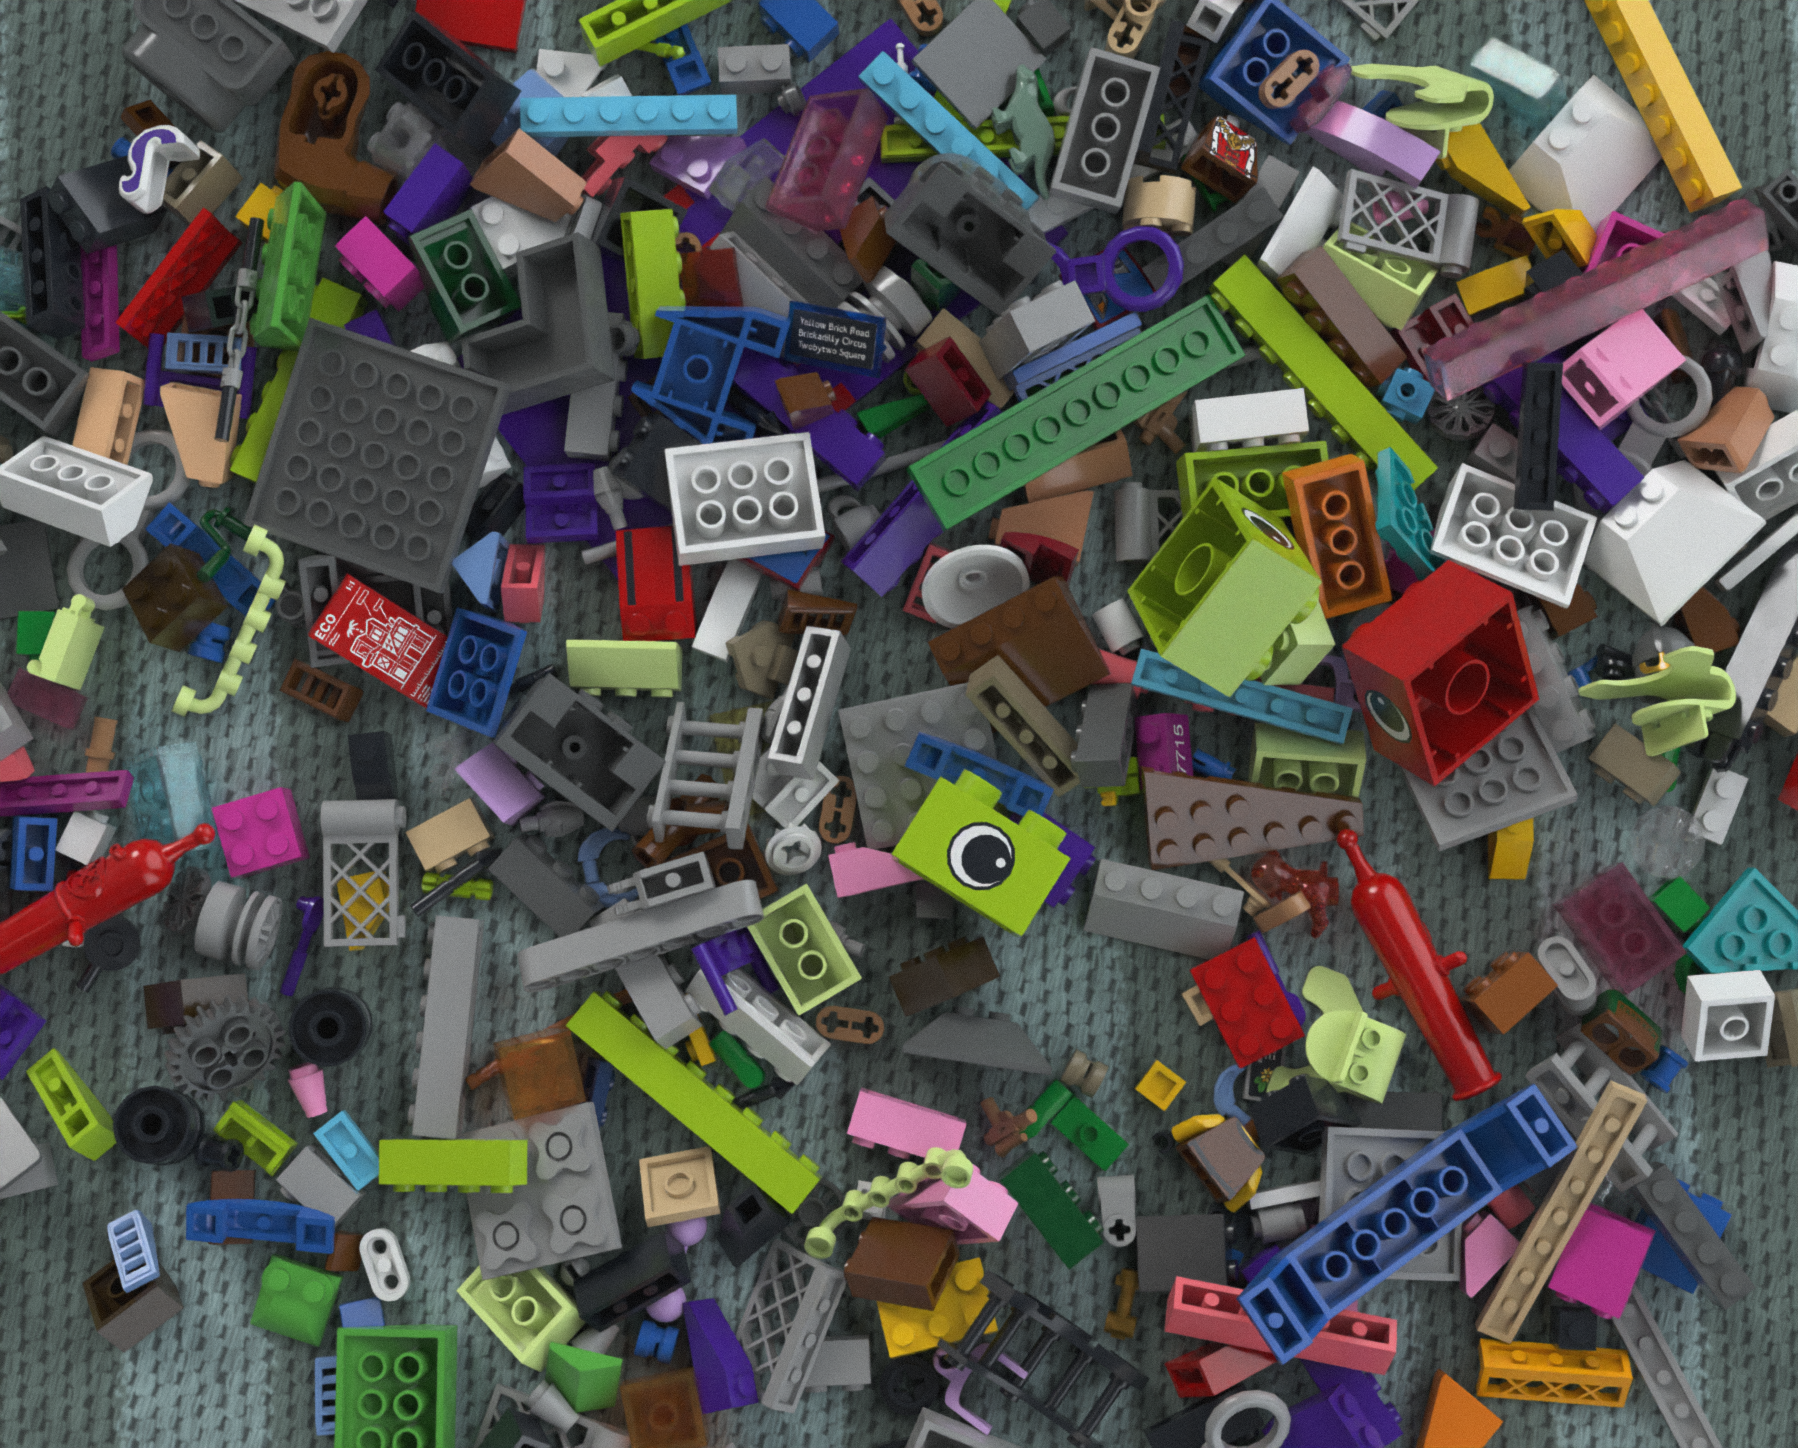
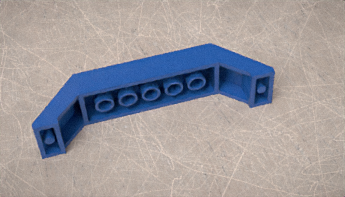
[1236,1083,1578,1365]

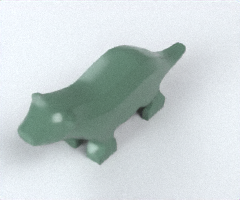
[991,64,1056,200]

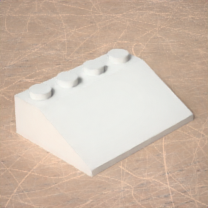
[665,432,825,566]
[1430,463,1597,609]

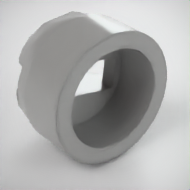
[560,1258,591,1287]

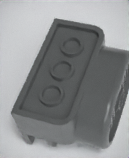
[121,0,299,133]
[884,153,1056,317]
[489,673,666,832]

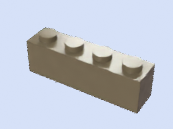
[965,655,1080,797]

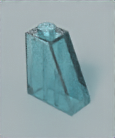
[1470,37,1568,132]

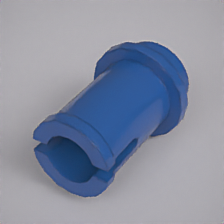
[1192,748,1236,779]

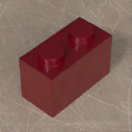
[905,336,992,427]

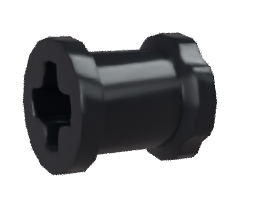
[194,1133,244,1172]

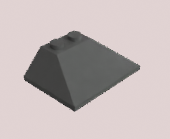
[298,552,453,668]
[902,1006,1052,1075]

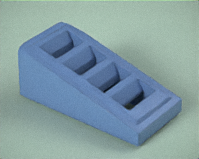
[165,333,242,375]
[107,1210,160,1293]
[315,1355,337,1436]

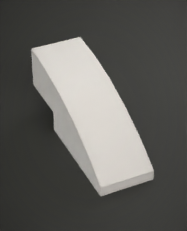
[692,559,763,663]

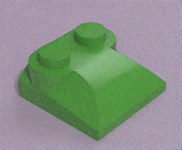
[250,1253,344,1347]

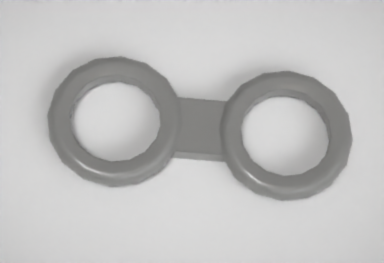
[1572,355,1713,531]
[67,428,191,611]
[1201,1390,1291,1448]

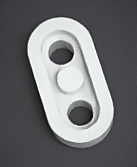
[359,1228,410,1301]

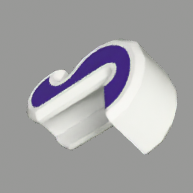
[119,125,200,214]

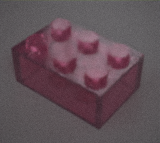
[1552,862,1687,995]

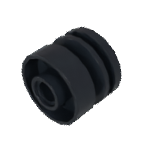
[289,987,373,1067]
[113,1086,205,1166]

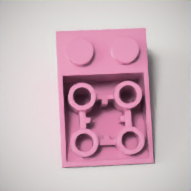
[1562,305,1686,430]

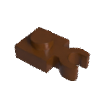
[1475,207,1536,258]

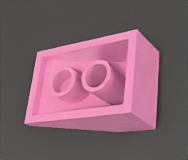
[887,1164,1018,1245]

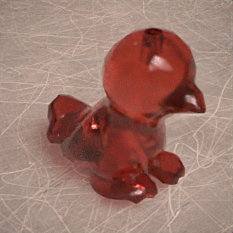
[1251,850,1339,939]

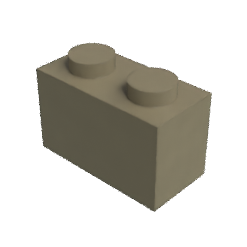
[163,140,243,225]
[1588,723,1681,807]

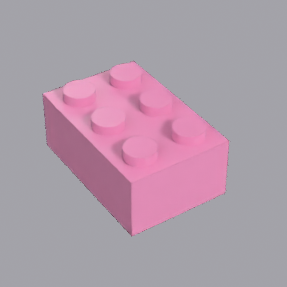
[847,1087,967,1163]

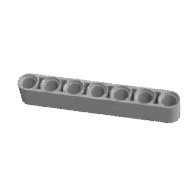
[517,880,764,992]

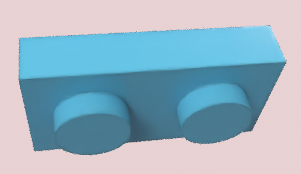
[313,1110,379,1191]

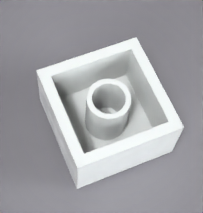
[1681,970,1775,1061]

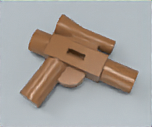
[1133,391,1187,454]
[980,1097,1037,1158]

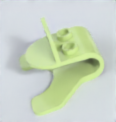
[1347,64,1494,159]
[1578,646,1736,756]
[1266,966,1406,1104]

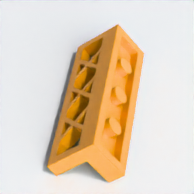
[1476,1338,1633,1408]

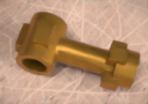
[1104,1268,1139,1340]

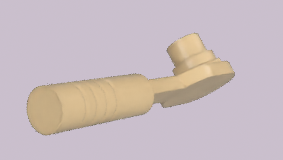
[1208,858,1272,917]

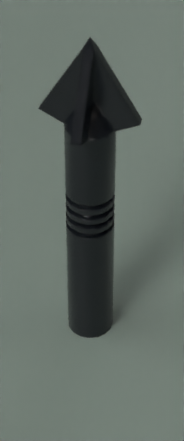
[727,386,784,436]
[410,848,503,917]
[732,1077,795,1109]

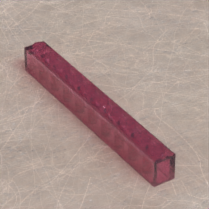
[1423,198,1769,401]

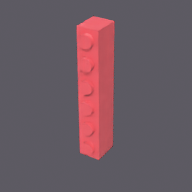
[1164,1276,1397,1375]

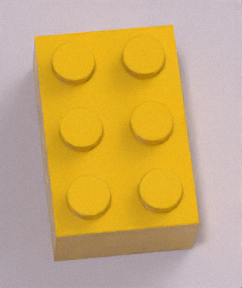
[876,1257,998,1359]

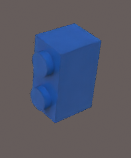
[758,0,839,63]
[9,816,57,891]

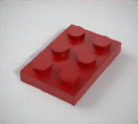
[1189,937,1305,1069]

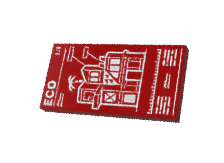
[308,573,448,709]

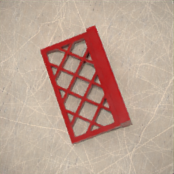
[115,207,242,348]

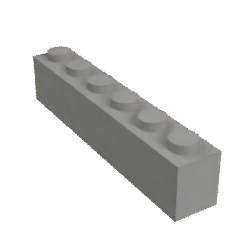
[408,915,485,1139]

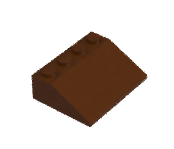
[928,576,1111,734]

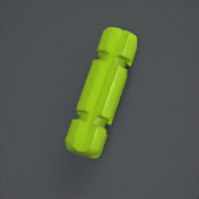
[421,872,494,901]

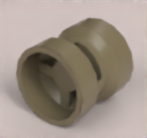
[1059,1049,1109,1098]

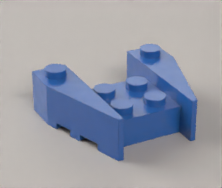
[631,306,791,444]

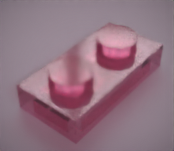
[7,668,89,730]

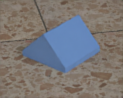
[452,532,510,613]

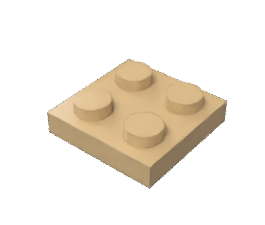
[639,1146,721,1227]

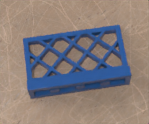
[1003,312,1142,403]

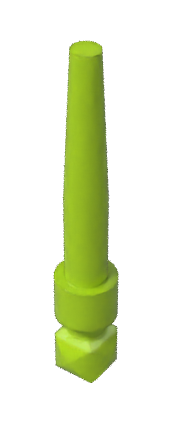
[637,42,685,60]

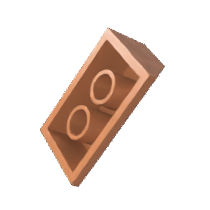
[1022,429,1133,503]

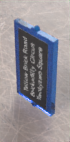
[784,300,887,378]

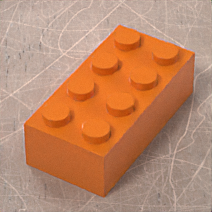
[1282,454,1392,619]

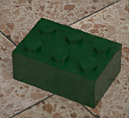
[998,1148,1104,1270]

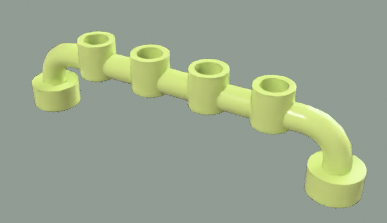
[172,524,286,717]
[804,1147,974,1259]

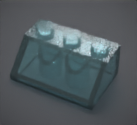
[122,742,219,859]

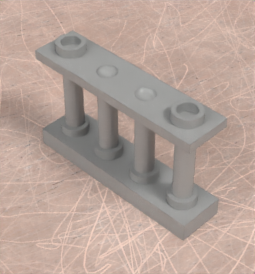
[647,702,764,849]
[1525,1020,1678,1192]

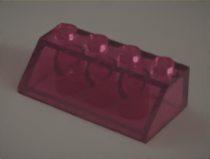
[765,88,888,231]

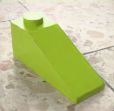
[26,1048,117,1161]

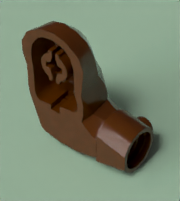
[274,51,398,225]

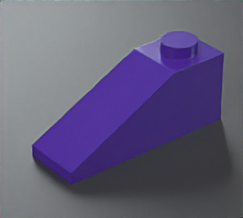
[682,1298,759,1415]

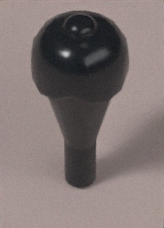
[1701,344,1743,409]

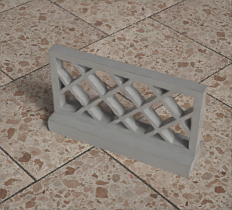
[735,1238,847,1413]

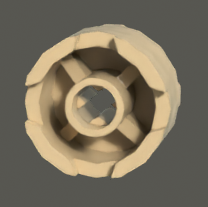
[1122,175,1196,241]

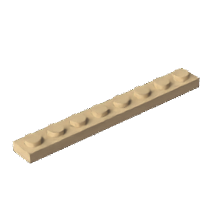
[1475,1080,1647,1344]

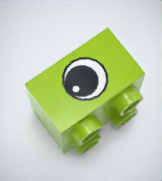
[1127,477,1322,698]
[891,769,1071,937]

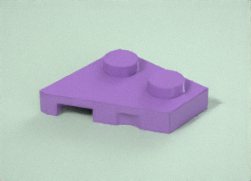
[649,136,747,200]

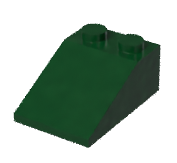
[408,209,521,344]

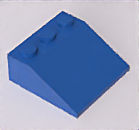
[1198,0,1350,145]
[426,607,527,738]

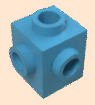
[1376,367,1437,425]

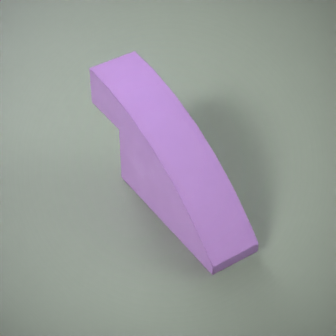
[1301,97,1441,189]

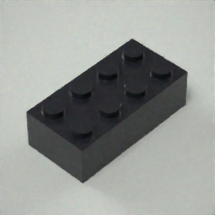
[375,10,522,151]

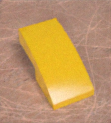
[1456,255,1532,316]

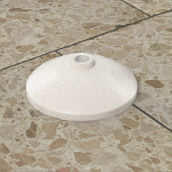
[921,545,1030,629]

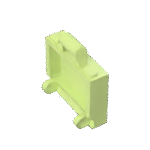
[27,594,104,690]

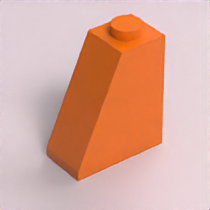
[1416,1369,1503,1448]

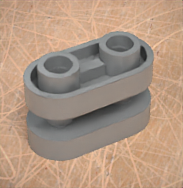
[1538,936,1597,1016]

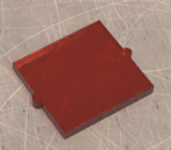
[679,246,743,307]

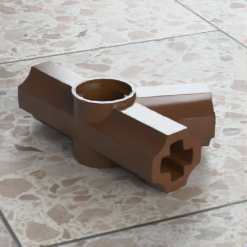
[632,774,730,868]

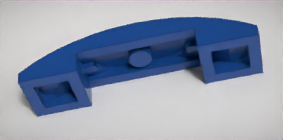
[655,24,712,95]
[146,502,277,617]
[904,732,1054,816]
[186,1199,335,1254]

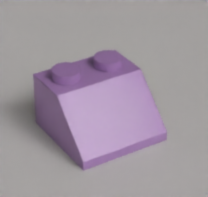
[455,742,546,826]

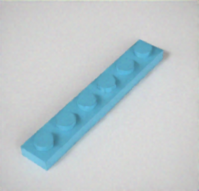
[858,51,1039,211]
[520,95,737,137]
[1131,649,1353,745]

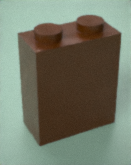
[844,1216,960,1311]

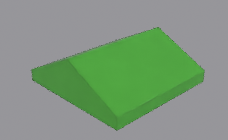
[545,1342,623,1413]

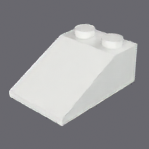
[470,193,583,280]

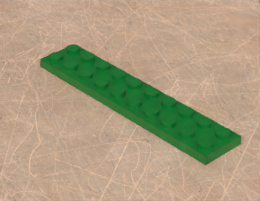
[906,294,1246,532]

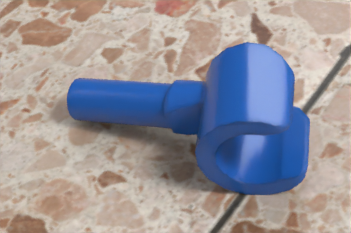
[1567,655,1598,688]

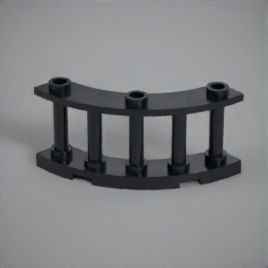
[937,1270,1150,1448]

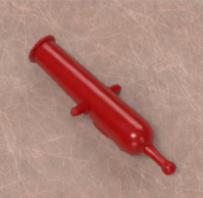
[0,823,215,975]
[1336,829,1502,1102]

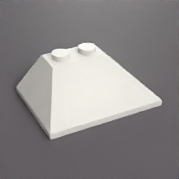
[1509,75,1662,233]
[1742,261,1798,413]
[1583,460,1766,627]

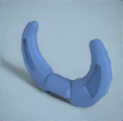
[578,828,638,908]
[1213,1064,1251,1125]

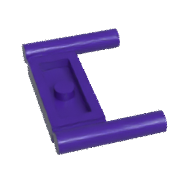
[143,333,257,419]
[691,927,779,1016]

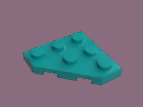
[1375,447,1447,580]
[1681,867,1798,973]

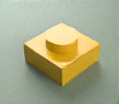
[1134,1060,1186,1111]

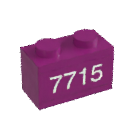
[1134,713,1193,790]

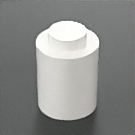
[1092,598,1144,656]

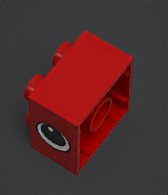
[1342,560,1540,787]

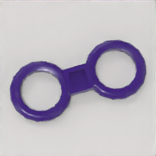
[1008,226,1184,312]

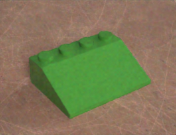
[250,182,327,352]
[334,1324,458,1448]

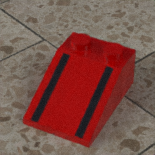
[616,525,698,641]

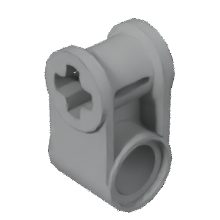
[1097,1174,1136,1247]

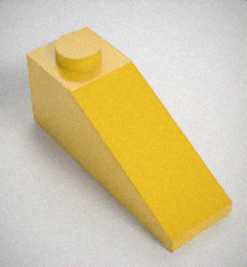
[1435,123,1531,217]

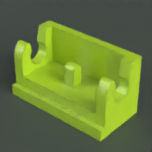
[213,1100,298,1176]

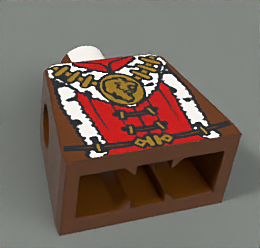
[1181,115,1258,203]

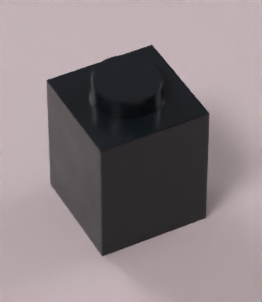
[1549,1306,1597,1351]

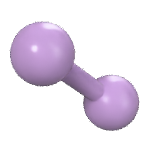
[646,1217,707,1322]

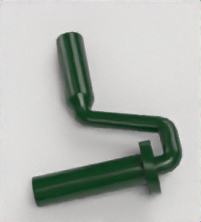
[197,506,264,583]

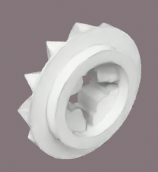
[763,823,822,875]

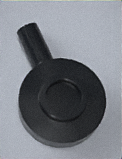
[76,915,140,993]

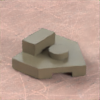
[725,620,799,700]

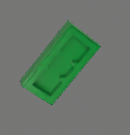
[1050,1095,1129,1172]

